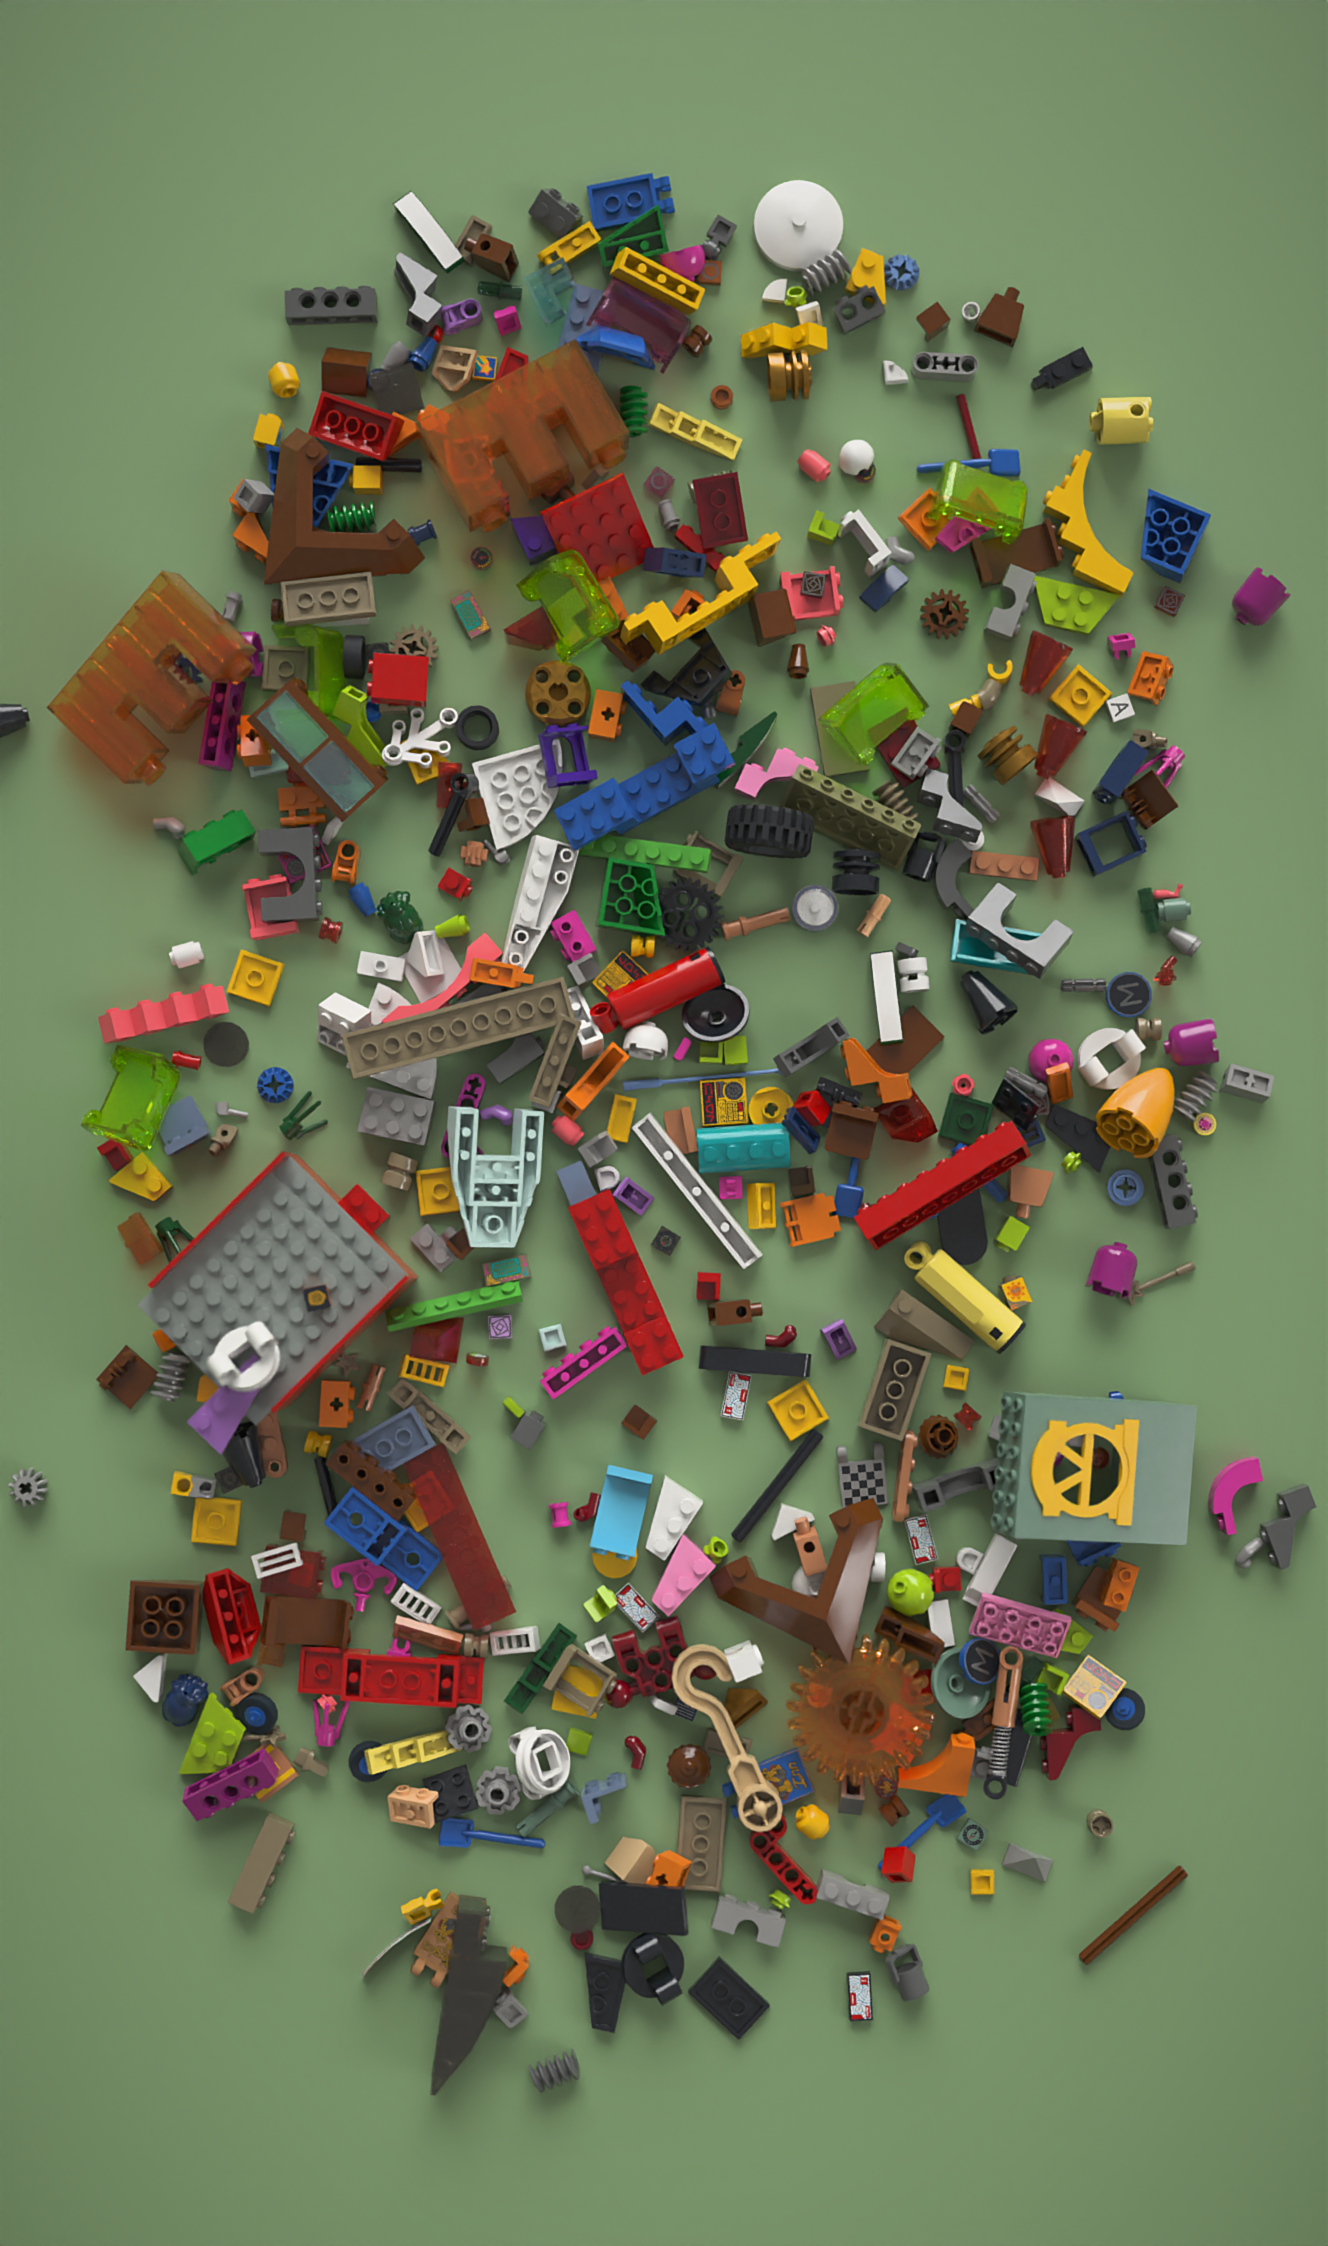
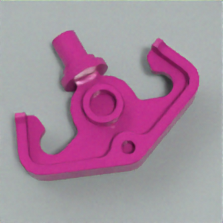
[331,1558,398,1611]

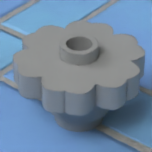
[444,1704,492,1752]
[475,1766,522,1815]

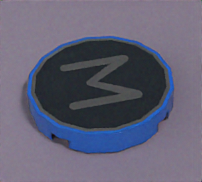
[1106,972,1152,1017]
[959,1638,1000,1685]

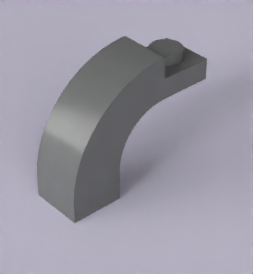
[934,838,974,921]
[773,1017,850,1078]

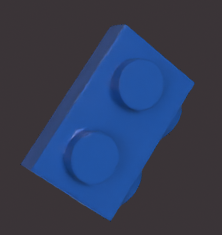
[1066,1540,1121,1567]

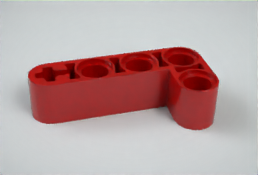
[749,1814,817,1905]

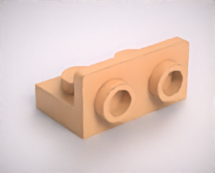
[388,1785,438,1828]

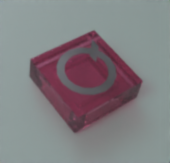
[644,466,675,499]

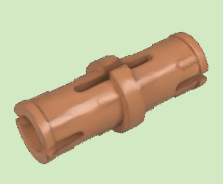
[357,1363,387,1411]

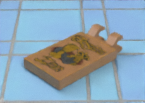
[410,1891,489,1989]

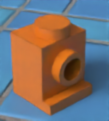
[868,1915,902,1953]

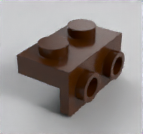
[601,618,656,673]

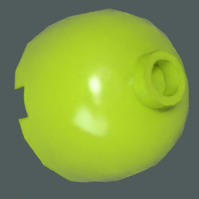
[887,1569,934,1616]

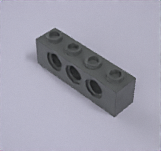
[285,286,378,325]
[1148,1134,1198,1229]

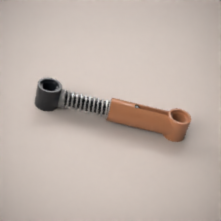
[983,1646,1024,1799]

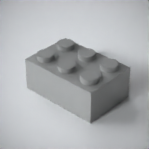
[357,1087,437,1147]

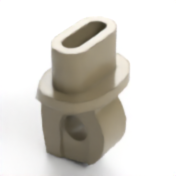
[1133,729,1168,750]
[208,1124,238,1157]
[293,1747,329,1777]

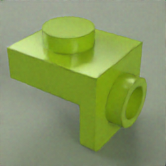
[583,1585,617,1623]

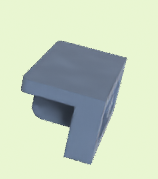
[556,1161,596,1206]

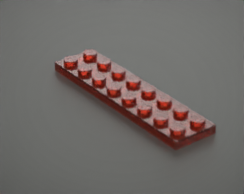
[403,1443,516,1631]

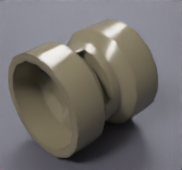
[1135,1018,1162,1041]
[464,1633,489,1658]
[1087,1809,1114,1838]

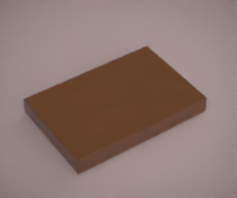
[867,1005,945,1074]

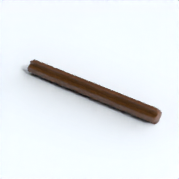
[1079,1866,1188,1965]

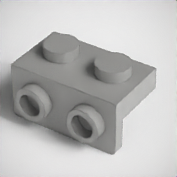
[891,726,941,780]

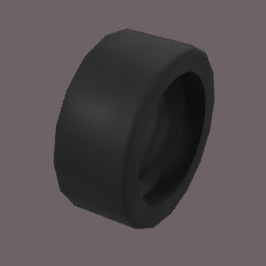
[343,635,366,679]
[456,705,499,750]

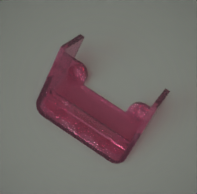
[586,276,691,374]

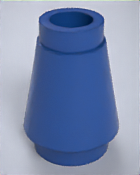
[408,336,437,372]
[348,882,377,917]

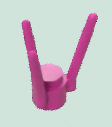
[1134,745,1185,788]
[313,1700,350,1747]

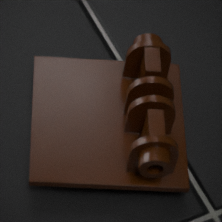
[1121,769,1179,830]
[96,1345,158,1409]

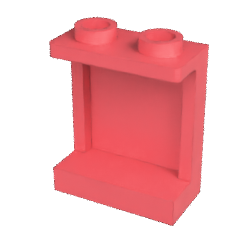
[780,566,843,621]
[242,874,299,941]

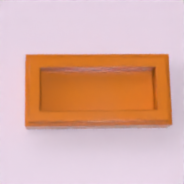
[1045,1062,1073,1104]

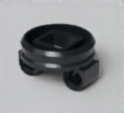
[621,1933,684,2006]

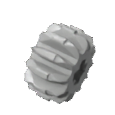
[8,1468,48,1507]

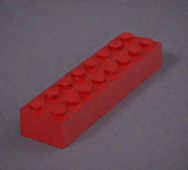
[854,1120,1031,1251]

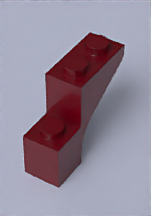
[1039,1704,1101,1780]

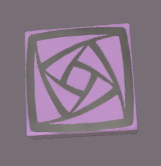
[488,1315,512,1339]

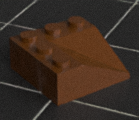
[125,1580,204,1655]

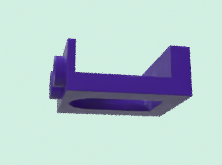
[538,723,598,788]

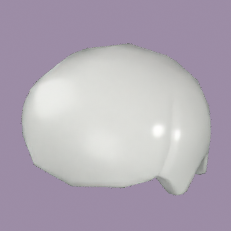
[838,440,874,475]

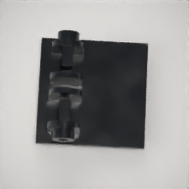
[815,1077,863,1128]
[991,1077,1040,1131]
[423,1764,478,1823]

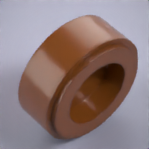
[711,385,733,410]

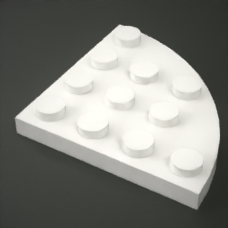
[472,739,563,851]
[346,983,437,1099]

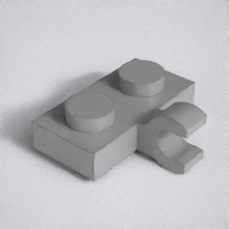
[410,1223,458,1272]

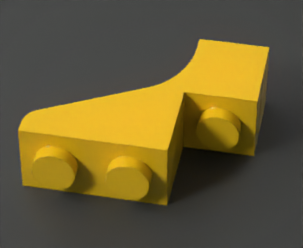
[741,322,827,359]

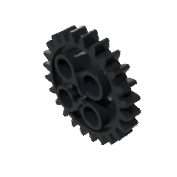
[658,877,724,952]

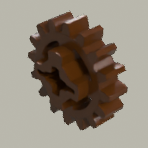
[920,589,969,640]

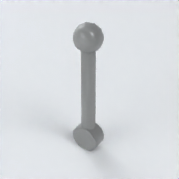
[582,1865,627,1883]

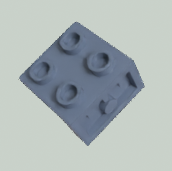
[151,1096,213,1157]
[581,1772,627,1824]

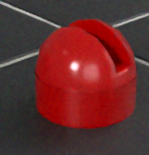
[426,324,444,344]

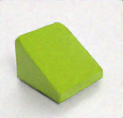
[566,1727,593,1756]

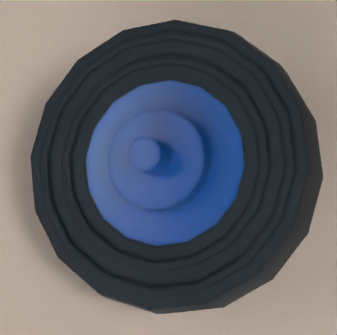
[1104,1688,1145,1730]
[237,1693,278,1735]
[349,1740,388,1782]

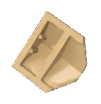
[432,345,478,392]
[605,1837,656,1884]

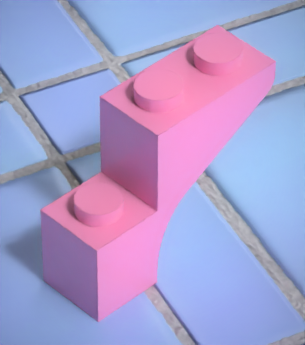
[734,748,819,801]

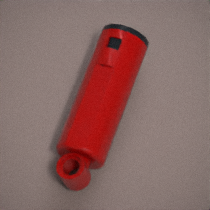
[589,946,726,1034]

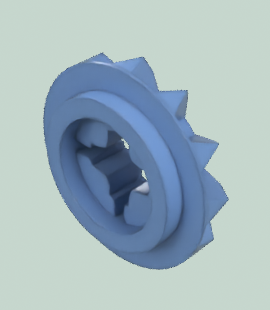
[884,253,919,290]
[1107,1169,1144,1206]

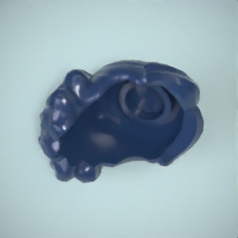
[162,1674,209,1727]

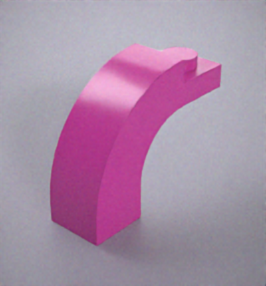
[1208,1456,1263,1535]

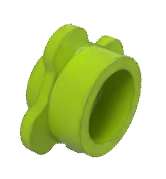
[784,287,808,307]
[1061,1151,1082,1174]
[703,1536,728,1564]
[768,1889,791,1910]

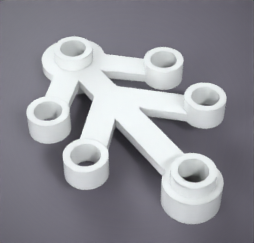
[382,708,458,768]

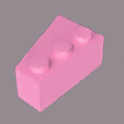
[652,1533,716,1617]

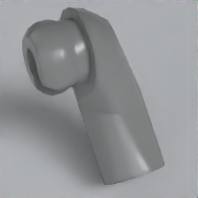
[886,536,914,565]

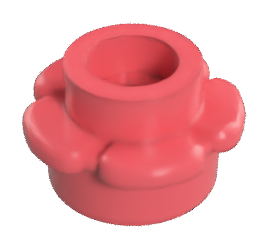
[816,625,836,647]
[952,1074,975,1096]
[317,1694,337,1714]

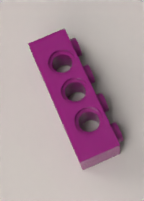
[198,674,246,771]
[182,1748,279,1821]

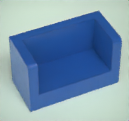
[1039,1554,1068,1604]

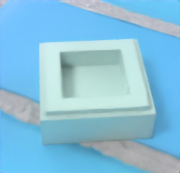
[539,1323,567,1351]

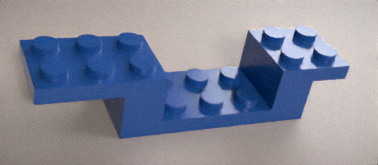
[554,723,735,851]

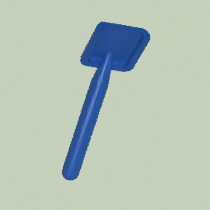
[917,449,1020,477]
[832,1157,864,1218]
[878,1794,967,1871]
[439,1818,545,1848]

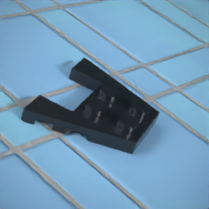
[640,628,733,707]

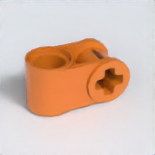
[331,840,361,886]

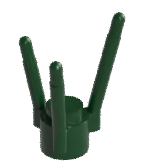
[279,1091,328,1140]
[155,1217,194,1263]

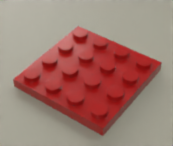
[540,473,654,592]

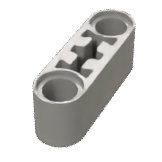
[911,352,979,382]

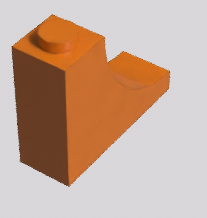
[897,1733,975,1797]

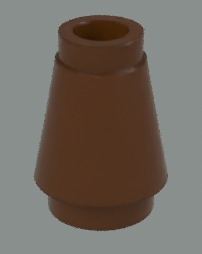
[787,644,809,679]

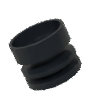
[831,849,881,896]

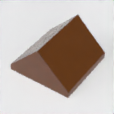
[321,347,372,398]
[748,589,797,647]

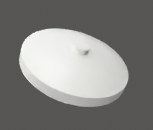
[754,181,843,272]

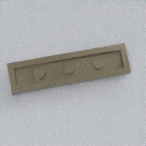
[528,1014,582,1107]

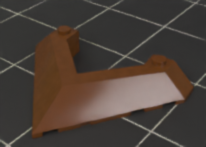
[264,428,425,585]
[709,1498,883,1665]

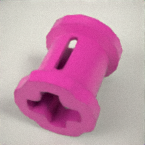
[548,1502,571,1528]

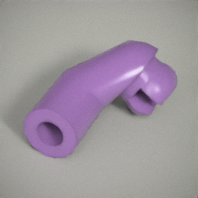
[480,1105,513,1126]

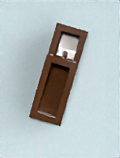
[874,1605,945,1664]

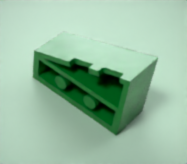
[597,205,669,267]
[179,809,256,876]

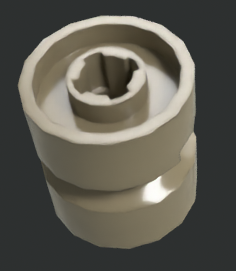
[381,1152,419,1191]

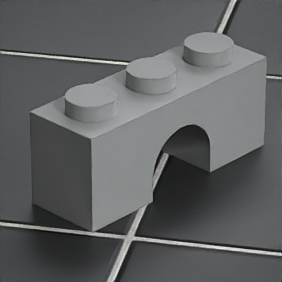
[983,564,1037,641]
[816,1869,889,1920]
[711,1894,786,1948]

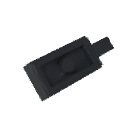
[1031,347,1093,391]

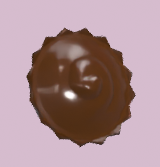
[918,1415,959,1460]
[667,1743,712,1789]

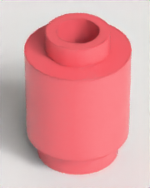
[797,449,831,482]
[551,1114,585,1147]

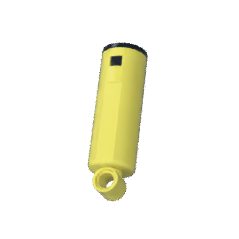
[904,1241,1026,1354]

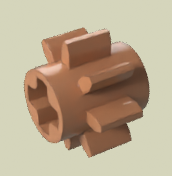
[460,841,488,867]

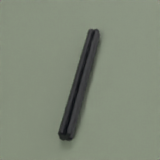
[731,1429,823,1543]

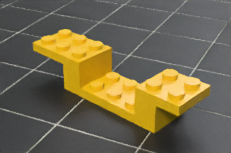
[620,532,781,656]

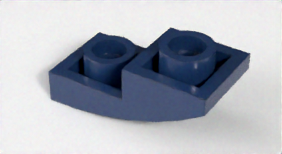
[859,565,909,613]

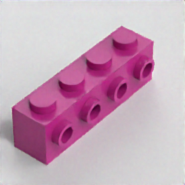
[540,1326,628,1400]

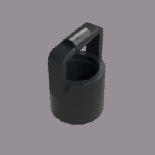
[902,831,946,883]

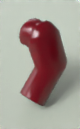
[765,1325,797,1348]
[573,1492,601,1522]
[624,1735,646,1770]

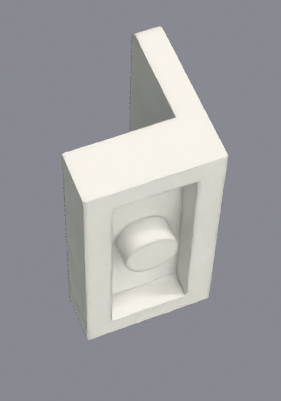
[926,1598,955,1647]

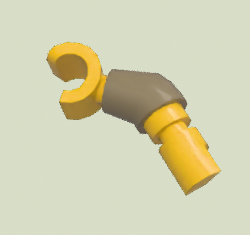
[948,660,1013,716]

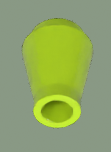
[435,914,470,939]

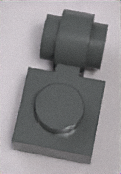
[702,215,737,260]

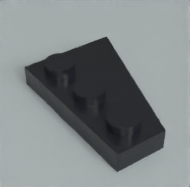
[1045,1104,1111,1173]
[585,1952,626,2033]

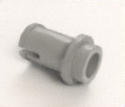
[657,499,680,530]
[221,591,243,622]

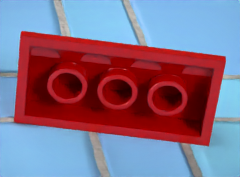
[308,391,405,461]

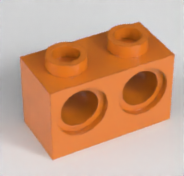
[1099,1557,1140,1612]

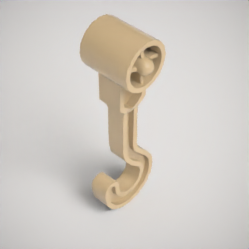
[672,1644,783,1832]

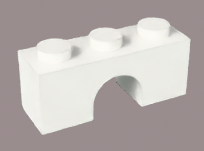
[724,1640,764,1683]

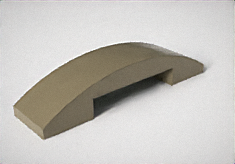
[388,1377,471,1455]

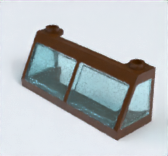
[247,677,389,822]

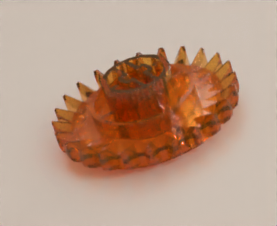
[786,1634,936,1787]

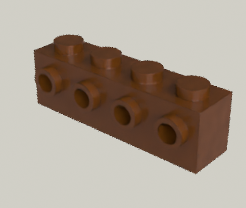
[326,1439,418,1522]

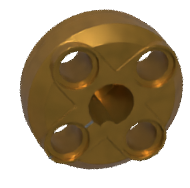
[525,660,591,727]

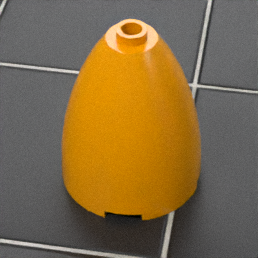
[1095,1068,1174,1158]

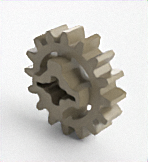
[389,624,439,668]

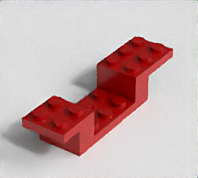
[568,1189,684,1376]
[298,1645,485,1708]

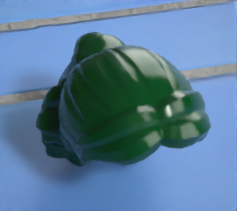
[377,891,423,944]

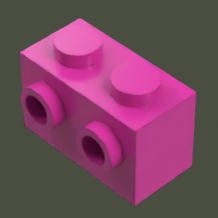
[549,910,597,963]

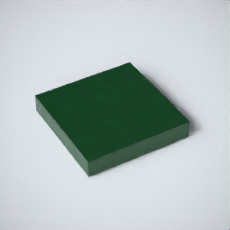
[938,1092,994,1146]

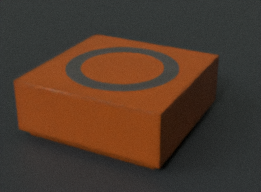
[698,260,722,286]

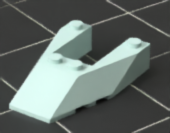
[447,1106,544,1247]

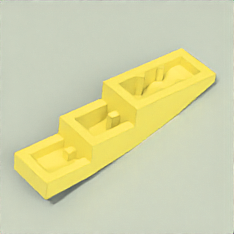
[648,403,742,461]
[364,1729,462,1774]

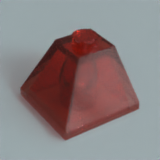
[504,606,558,651]
[874,1088,938,1143]
[409,1317,464,1363]

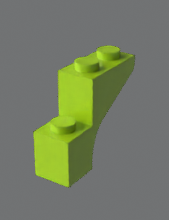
[332,685,392,768]

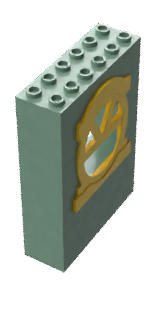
[991,1391,1197,1545]

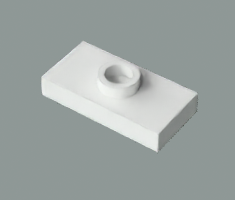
[357,951,406,982]

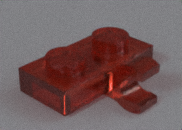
[436,761,477,808]

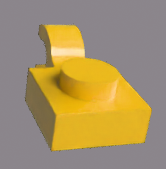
[401,1889,444,1925]

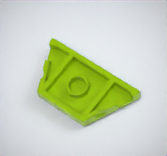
[1034,576,1119,635]
[179,1692,246,1774]

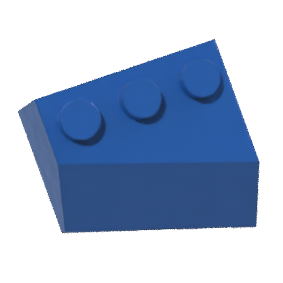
[1141,489,1211,583]

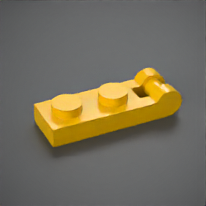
[537,221,602,276]

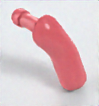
[1153,883,1183,899]

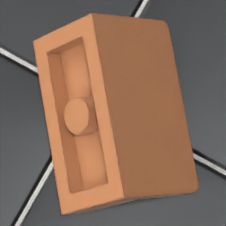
[663,1106,698,1154]

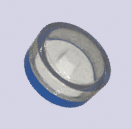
[792,885,838,932]

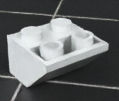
[317,993,371,1056]

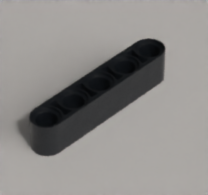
[699,1345,812,1377]

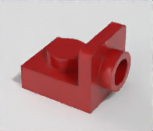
[437,867,473,901]
[928,1566,962,1593]

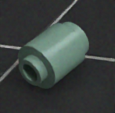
[1156,897,1191,922]

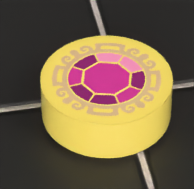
[1192,1113,1216,1136]

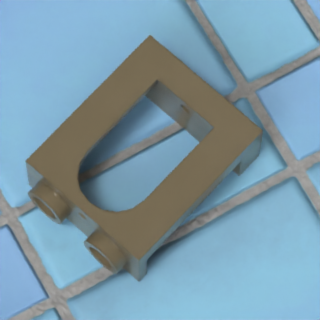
[673,831,743,898]
[543,1644,618,1717]

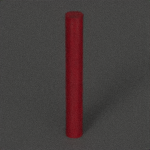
[956,394,982,459]

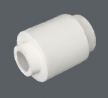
[169,941,205,969]

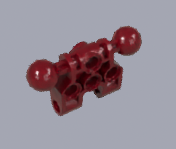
[604,1615,717,1709]

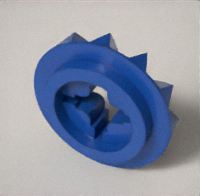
[257,1067,294,1103]

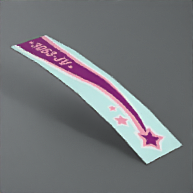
[361,1916,432,1979]

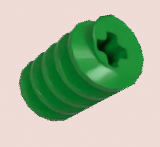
[619,385,648,437]
[328,501,376,533]
[1019,1683,1053,1736]

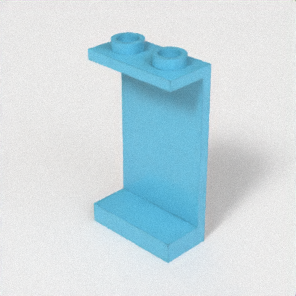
[590,1465,653,1561]

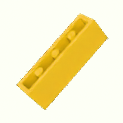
[610,247,705,316]

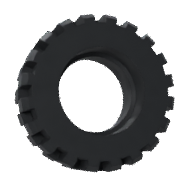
[724,804,814,859]

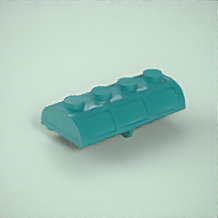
[950,919,1043,975]
[696,1123,790,1174]

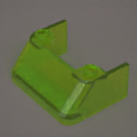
[272,624,346,722]

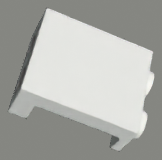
[837,509,892,578]

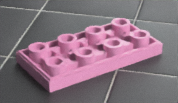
[969,1592,1071,1658]

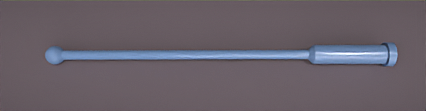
[623,1069,783,1092]

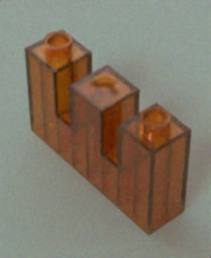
[415,339,629,532]
[47,570,257,786]

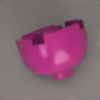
[659,245,705,282]
[1028,1038,1074,1083]

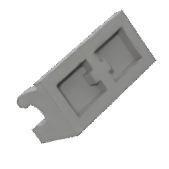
[1219,1063,1275,1104]

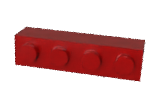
[674,524,726,574]

